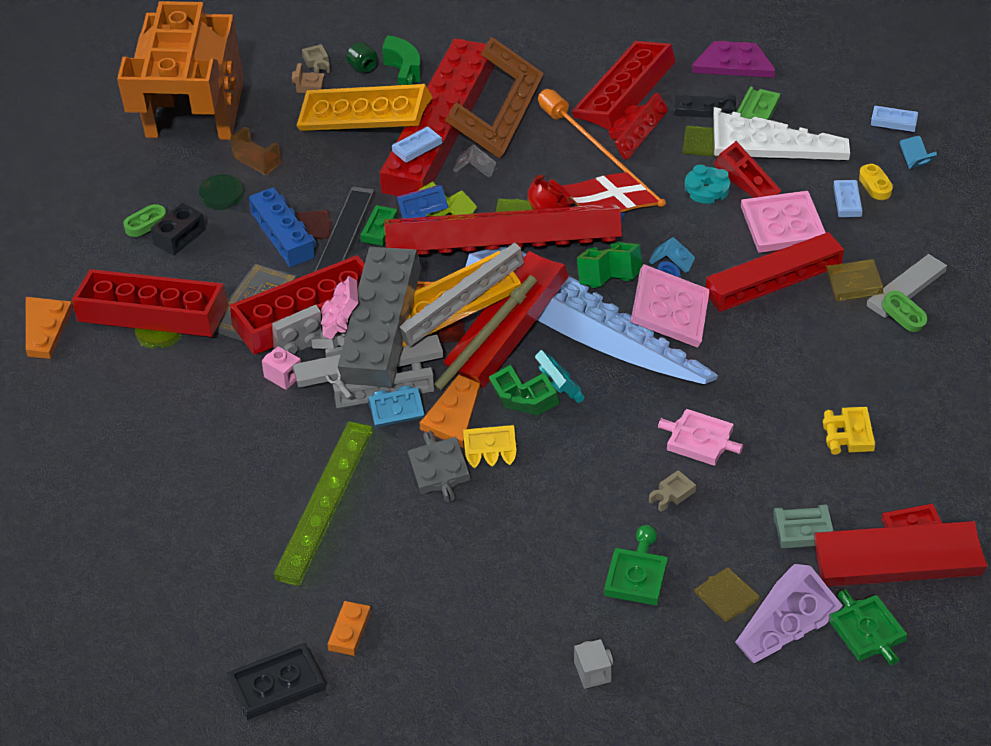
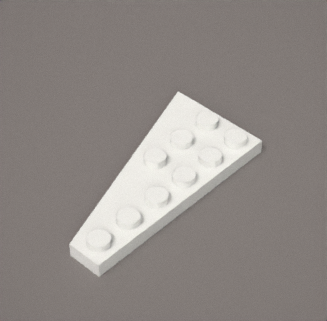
[713,107,850,160]

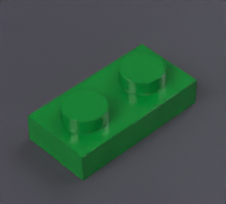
[361,205,398,246]

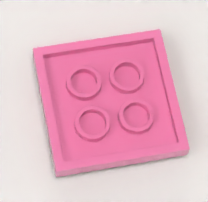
[741,191,826,253]
[631,264,710,348]

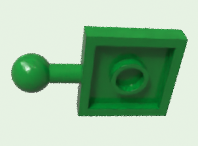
[604,525,668,606]

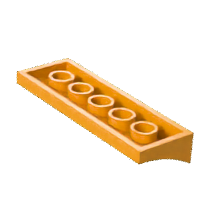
[297,84,433,131]
[401,251,521,348]

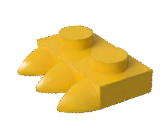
[463,425,516,468]

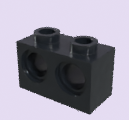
[151,203,205,256]

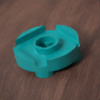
[684,165,730,204]

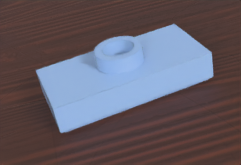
[871,106,919,132]
[392,127,442,162]
[833,180,862,217]

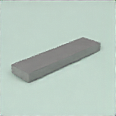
[867,254,947,318]

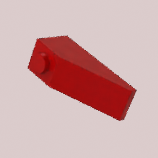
[713,141,781,198]

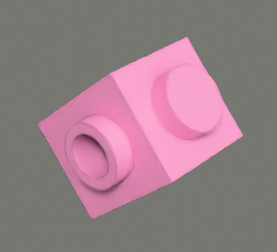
[262,346,301,390]

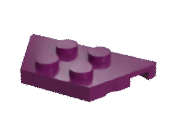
[692,41,775,78]

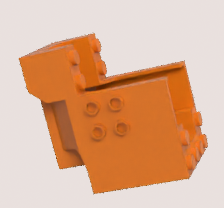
[117,1,244,140]

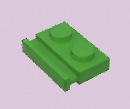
[737,86,781,120]

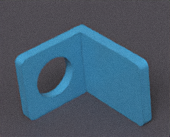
[900,136,937,169]
[649,237,695,273]

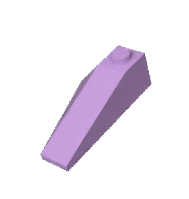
[735,564,843,663]

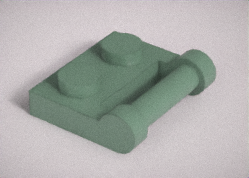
[773,504,833,548]

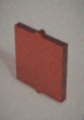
[295,210,332,239]

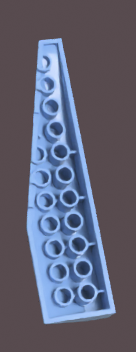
[466,245,718,384]

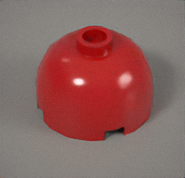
[527,175,574,209]

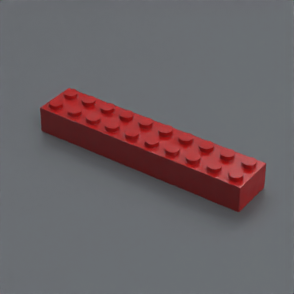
[380,38,495,196]
[384,204,622,254]

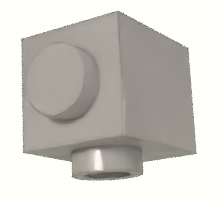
[574,639,613,689]

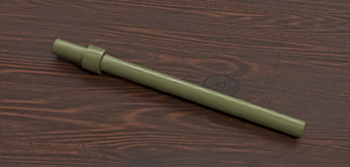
[434,275,537,391]

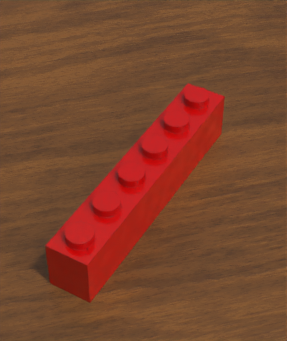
[706,232,844,312]

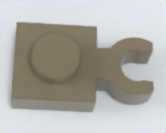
[302,44,330,73]
[649,470,696,512]

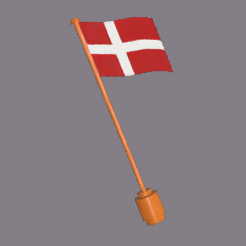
[538,89,666,212]

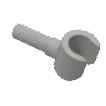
[326,369,352,400]

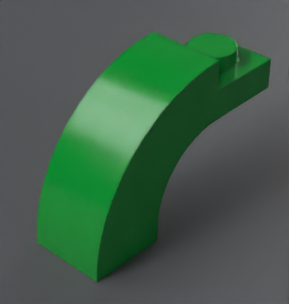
[382,35,421,85]

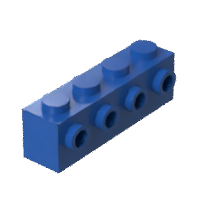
[249,187,316,267]

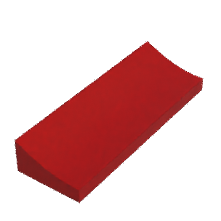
[572,41,676,131]
[443,251,569,389]
[814,521,988,587]

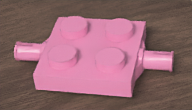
[321,276,358,340]
[658,409,743,466]

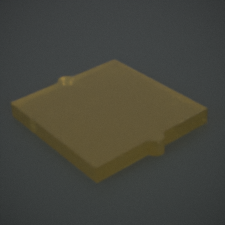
[694,567,760,622]

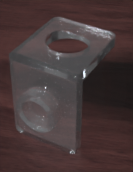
[453,145,496,178]

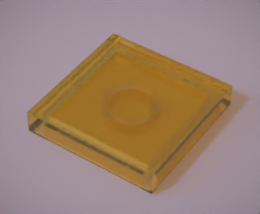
[826,259,884,301]

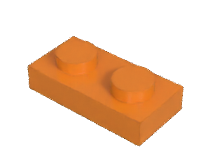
[327,601,371,656]

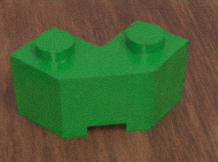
[577,242,642,288]
[489,365,560,415]

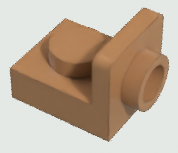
[292,63,325,93]

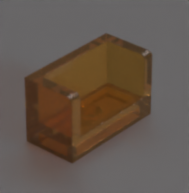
[230,127,281,175]

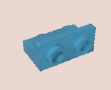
[368,386,424,428]

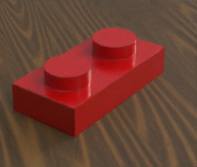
[882,504,942,528]

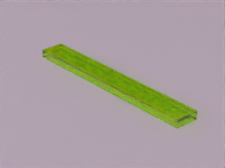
[274,421,373,586]

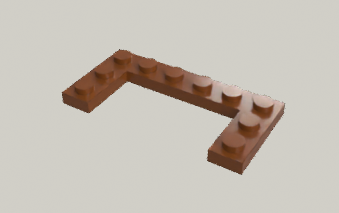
[445,37,544,158]

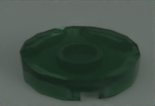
[198,174,244,210]

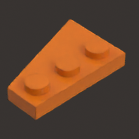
[26,297,73,359]
[420,375,480,448]

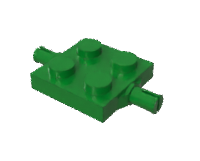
[829,589,907,666]

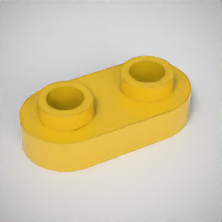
[859,164,893,200]

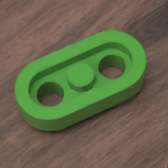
[123,204,166,237]
[882,290,927,332]

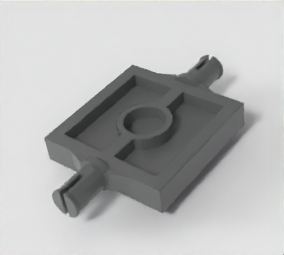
[408,431,470,502]

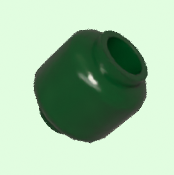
[346,42,378,74]

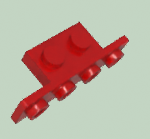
[608,93,668,160]

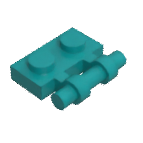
[535,350,585,403]

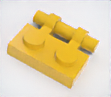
[823,407,875,455]

